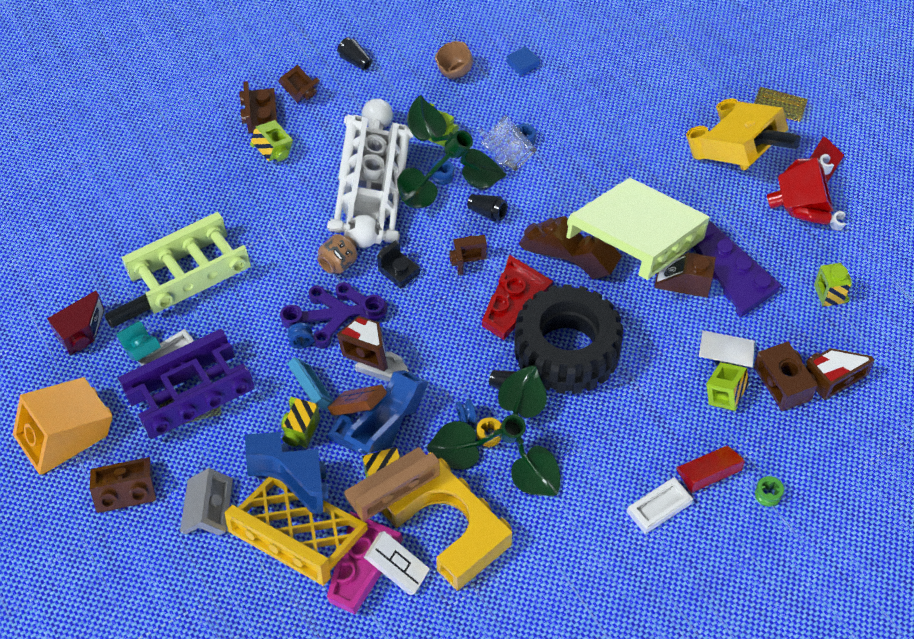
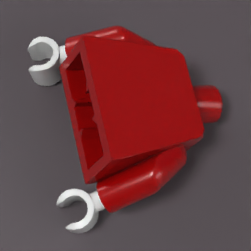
[767,154,846,231]

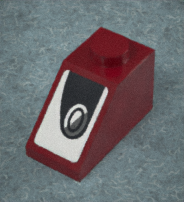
[47,290,105,355]

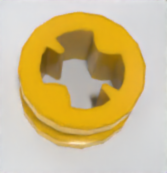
[476,417,502,447]

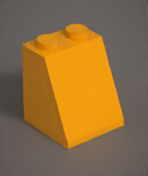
[12,377,112,475]

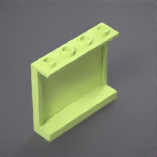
[566,178,710,280]

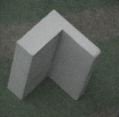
[180,468,233,536]

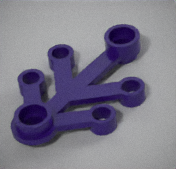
[280,282,388,349]

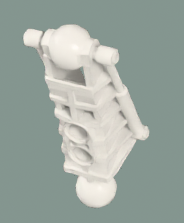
[327,98,414,248]

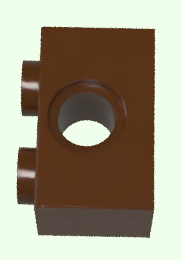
[754,341,818,411]

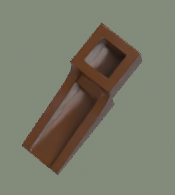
[519,216,622,279]

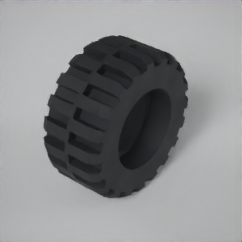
[514,284,623,394]

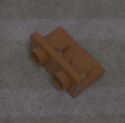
[239,81,278,133]
[90,457,156,513]

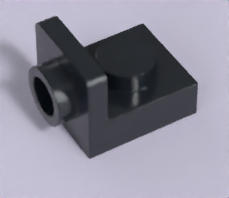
[377,240,420,289]

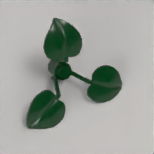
[397,95,506,209]
[427,366,560,496]

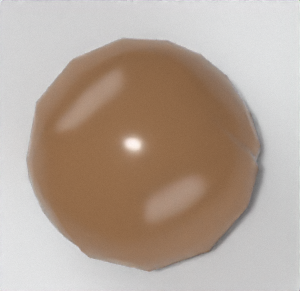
[435,41,473,79]

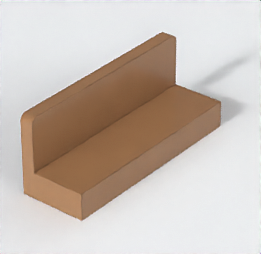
[344,447,440,522]

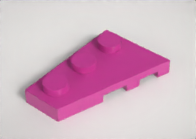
[327,511,403,615]

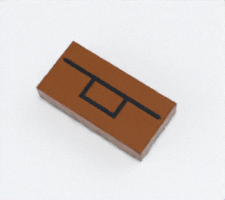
[327,385,387,416]

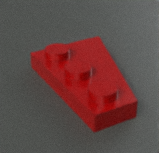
[482,255,553,340]

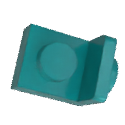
[116,321,161,362]

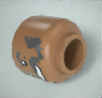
[317,234,357,274]

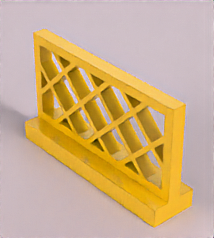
[224,477,368,586]

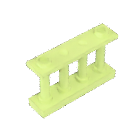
[121,212,251,314]

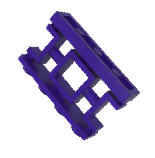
[117,328,255,439]

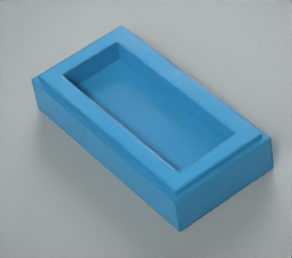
[287,357,334,411]

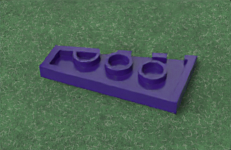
[693,220,781,318]

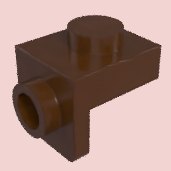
[278,65,320,103]
[449,235,487,275]

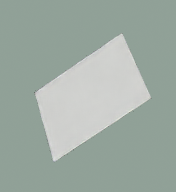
[699,330,755,368]

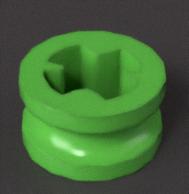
[755,476,784,507]

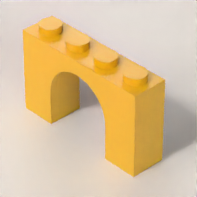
[380,452,512,591]

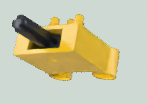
[686,98,801,170]

